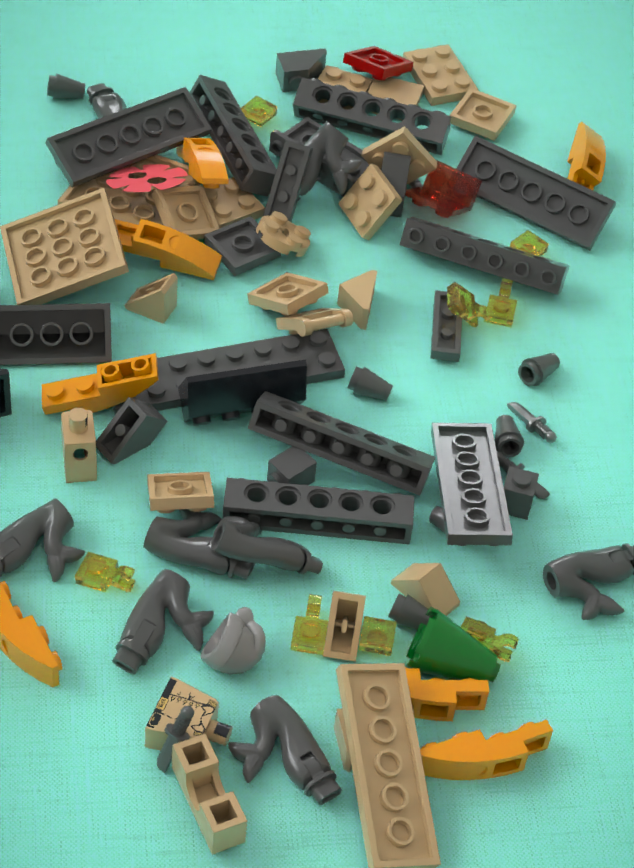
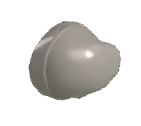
[201,607,266,675]

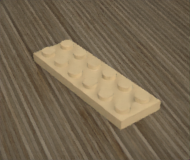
[336,663,441,868]

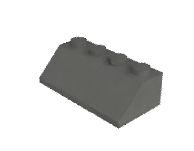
[0,303,112,365]

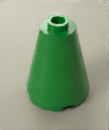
[404,607,501,682]

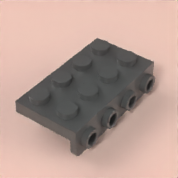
[269,117,370,197]

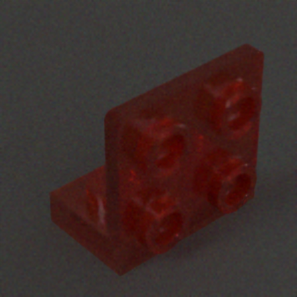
[405,160,482,218]

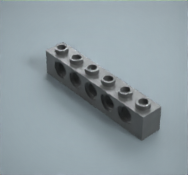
[189,75,277,197]
[293,78,451,155]
[399,217,570,295]
[248,391,436,496]
[222,478,414,545]

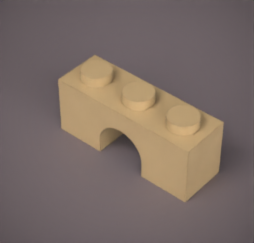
[172,733,247,855]

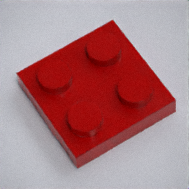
[343,46,414,80]

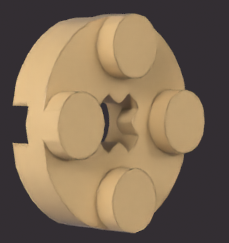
[256,211,311,257]

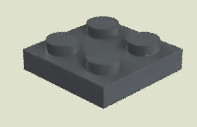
[204,216,281,276]

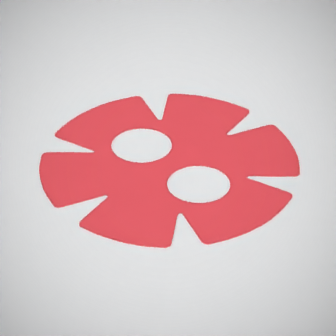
[106,164,188,192]

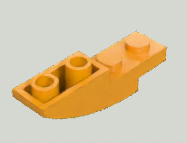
[567,122,606,190]
[176,138,229,189]
[115,219,222,280]
[42,353,159,415]
[0,581,62,687]
[405,667,489,721]
[420,719,553,780]

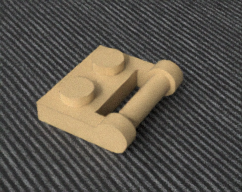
[276,308,353,337]

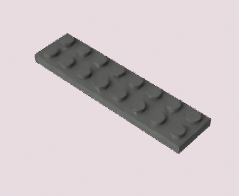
[112,329,345,415]

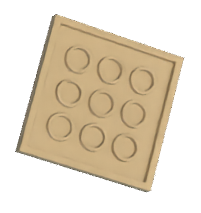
[58,155,201,225]
[0,188,129,305]

